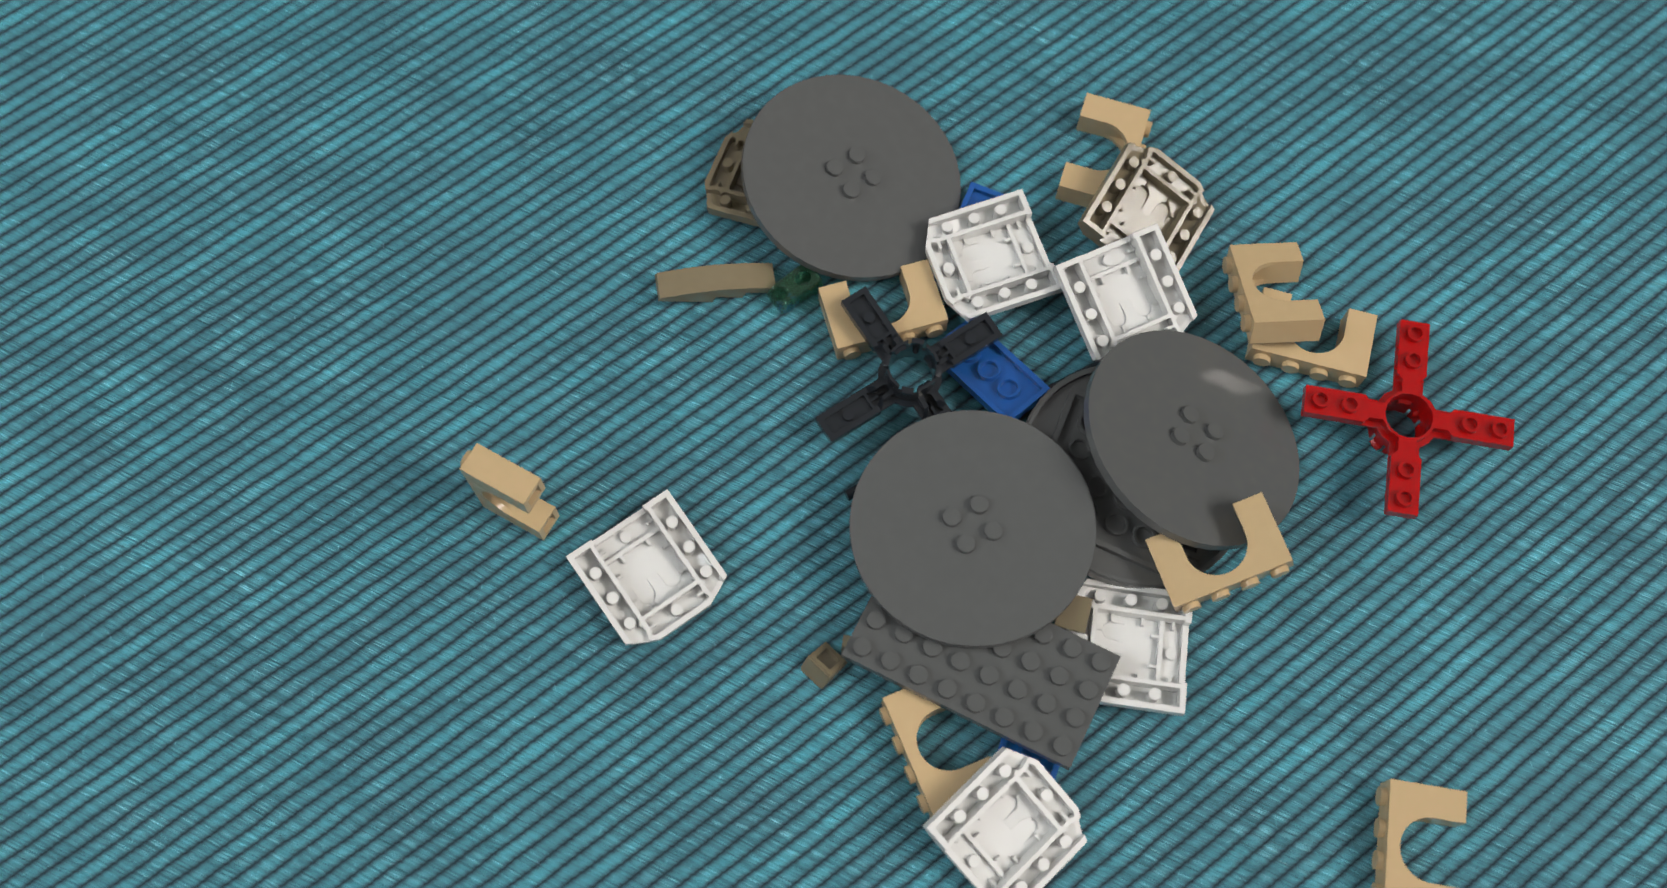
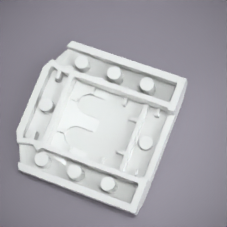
[925,189,1063,323]
[1053,223,1198,361]
[566,489,727,646]
[1067,578,1192,716]
[923,747,1087,888]

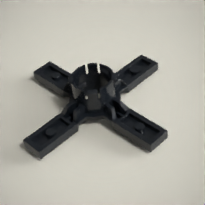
[815,286,1003,445]

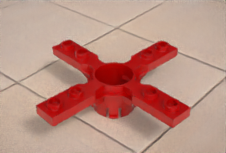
[1301,319,1515,519]

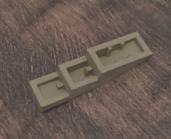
[655,263,776,302]

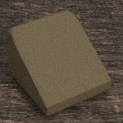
[1055,595,1093,634]
[801,642,848,689]

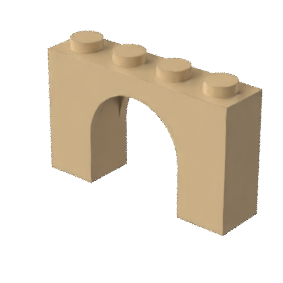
[1055,93,1153,208]
[1222,242,1325,344]
[818,259,948,360]
[1245,287,1378,388]
[460,443,560,540]
[1145,492,1294,614]
[879,689,991,818]
[1371,779,1467,888]

